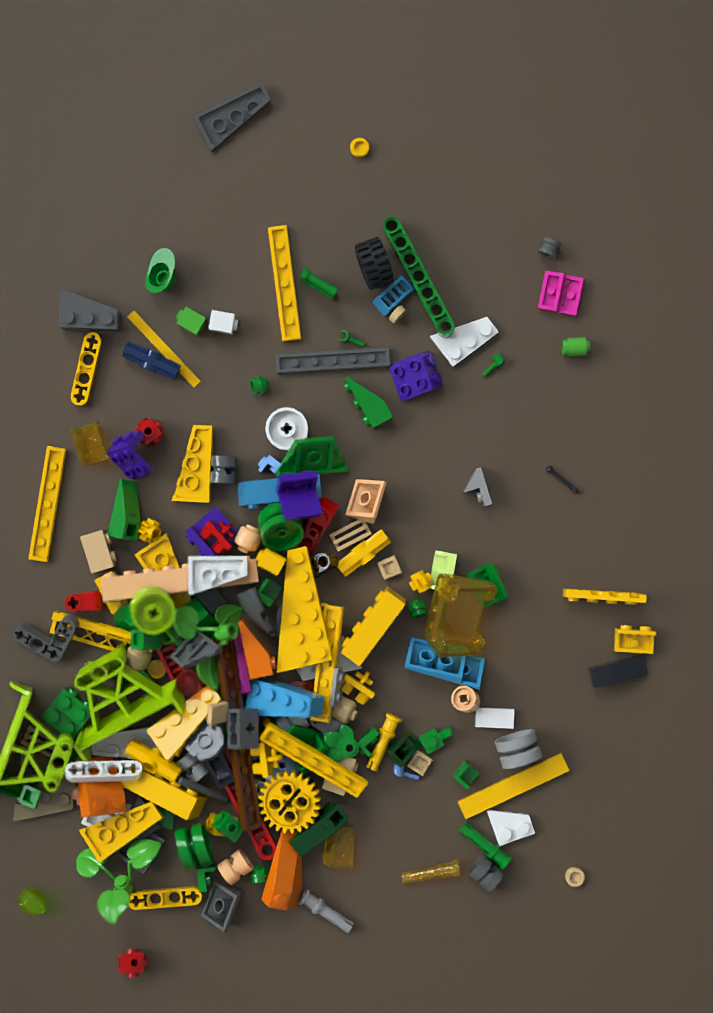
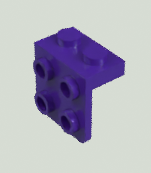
[389,351,443,401]
[107,430,153,479]
[276,471,322,520]
[185,508,238,556]

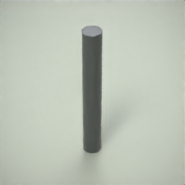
[178,777,228,803]

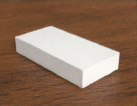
[475,707,514,729]

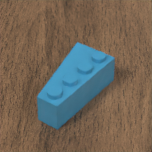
[237,474,322,509]
[245,676,325,717]

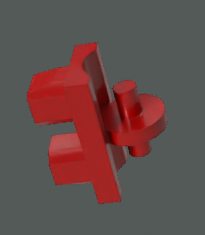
[199,520,234,555]

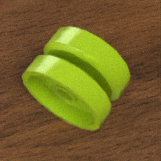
[130,586,175,634]

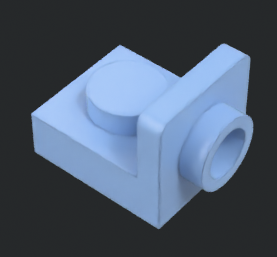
[258,455,281,474]

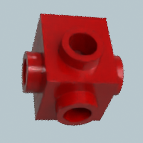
[135,418,165,446]
[118,949,147,977]

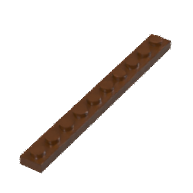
[213,637,262,831]

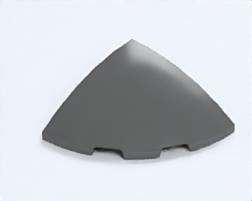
[236,587,278,640]

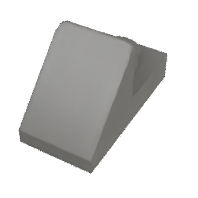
[463,467,492,506]

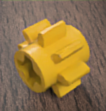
[138,518,161,543]
[409,570,433,593]

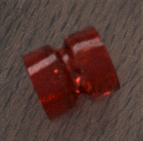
[176,668,206,695]

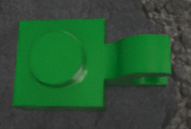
[418,726,453,754]

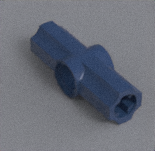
[122,341,181,381]

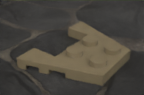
[13,746,77,821]

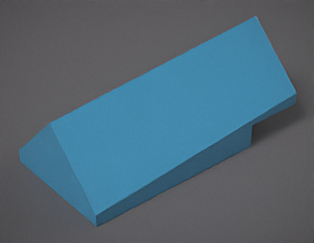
[405,637,485,690]

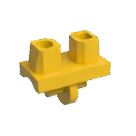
[340,671,375,705]
[250,741,283,778]

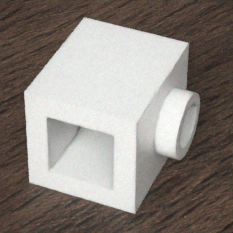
[208,310,239,335]

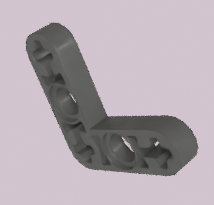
[12,614,79,662]

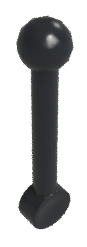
[546,466,579,494]

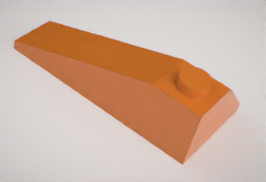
[261,828,303,910]

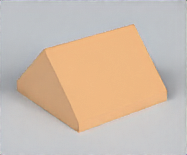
[345,479,387,524]

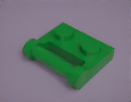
[300,268,339,301]

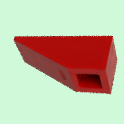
[293,496,340,557]

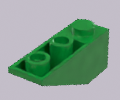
[343,377,393,429]
[107,479,141,541]

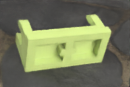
[430,550,457,592]

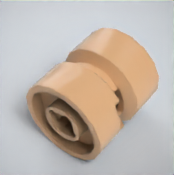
[451,686,481,713]
[217,849,254,885]

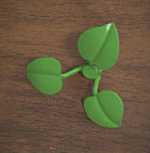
[173,604,243,689]
[76,839,162,925]

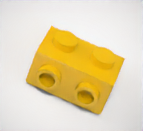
[614,625,656,654]

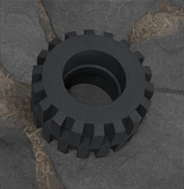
[355,237,394,290]

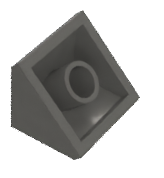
[201,880,242,933]

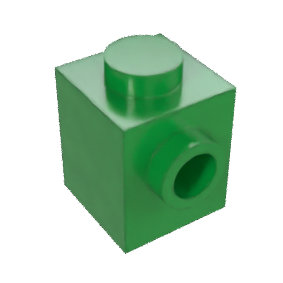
[211,810,244,843]

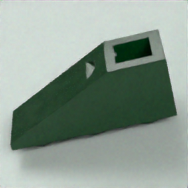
[289,802,349,856]

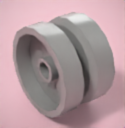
[494,729,543,769]

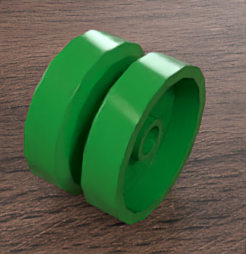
[257,503,304,552]
[175,822,214,871]

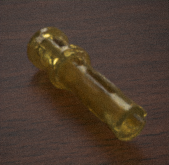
[401,859,461,884]

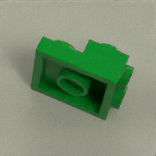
[41,687,91,738]

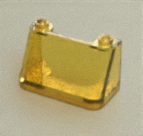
[425,574,497,657]

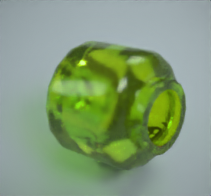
[17,887,47,917]

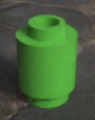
[562,337,590,357]

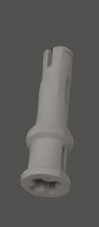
[298,889,354,933]

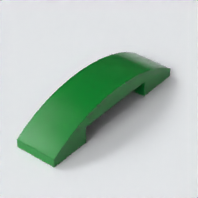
[0,772,42,809]

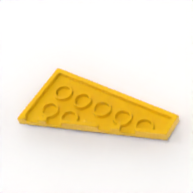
[277,546,334,673]

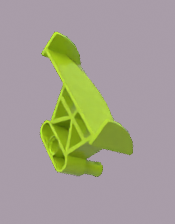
[73,644,185,762]
[0,681,74,792]

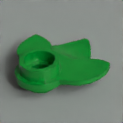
[324,724,359,761]

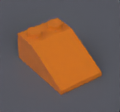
[238,619,277,679]
[75,756,126,818]

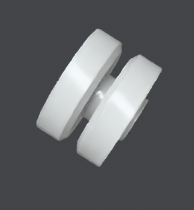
[265,407,308,451]

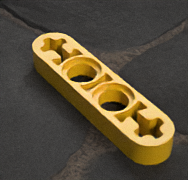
[71,332,102,406]
[128,886,203,910]

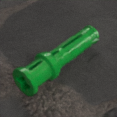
[459,821,512,870]

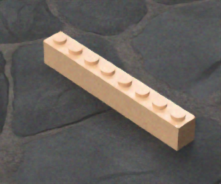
[100,556,259,603]

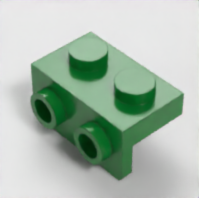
[466,563,508,609]

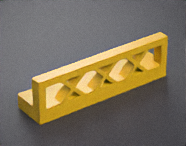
[50,611,127,651]

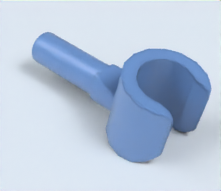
[393,764,419,780]

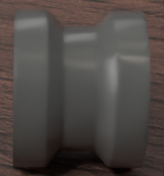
[538,237,561,259]

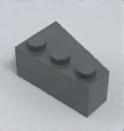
[59,289,121,332]

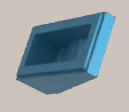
[372,275,414,316]

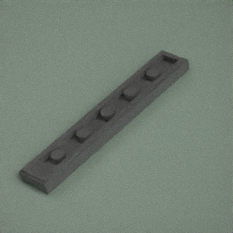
[275,347,391,374]

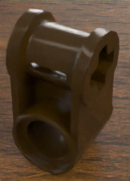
[310,552,339,578]

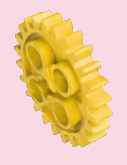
[258,770,321,834]

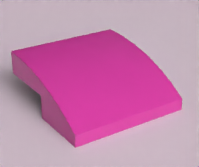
[538,271,585,317]

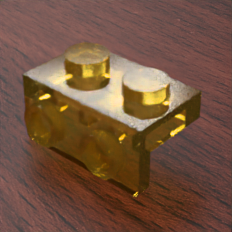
[70,421,110,466]
[323,827,355,868]

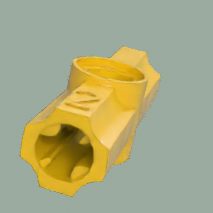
[337,529,391,577]
[124,739,183,783]

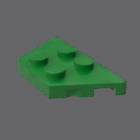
[276,436,349,478]

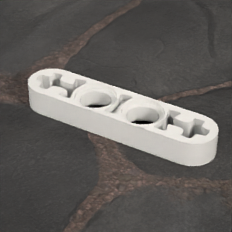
[65,760,142,782]

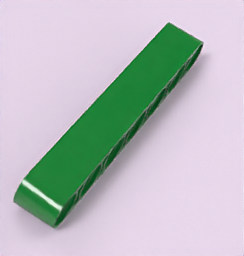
[383,216,455,338]

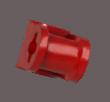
[64,591,103,612]

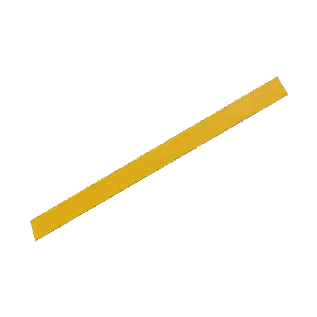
[127,311,200,387]

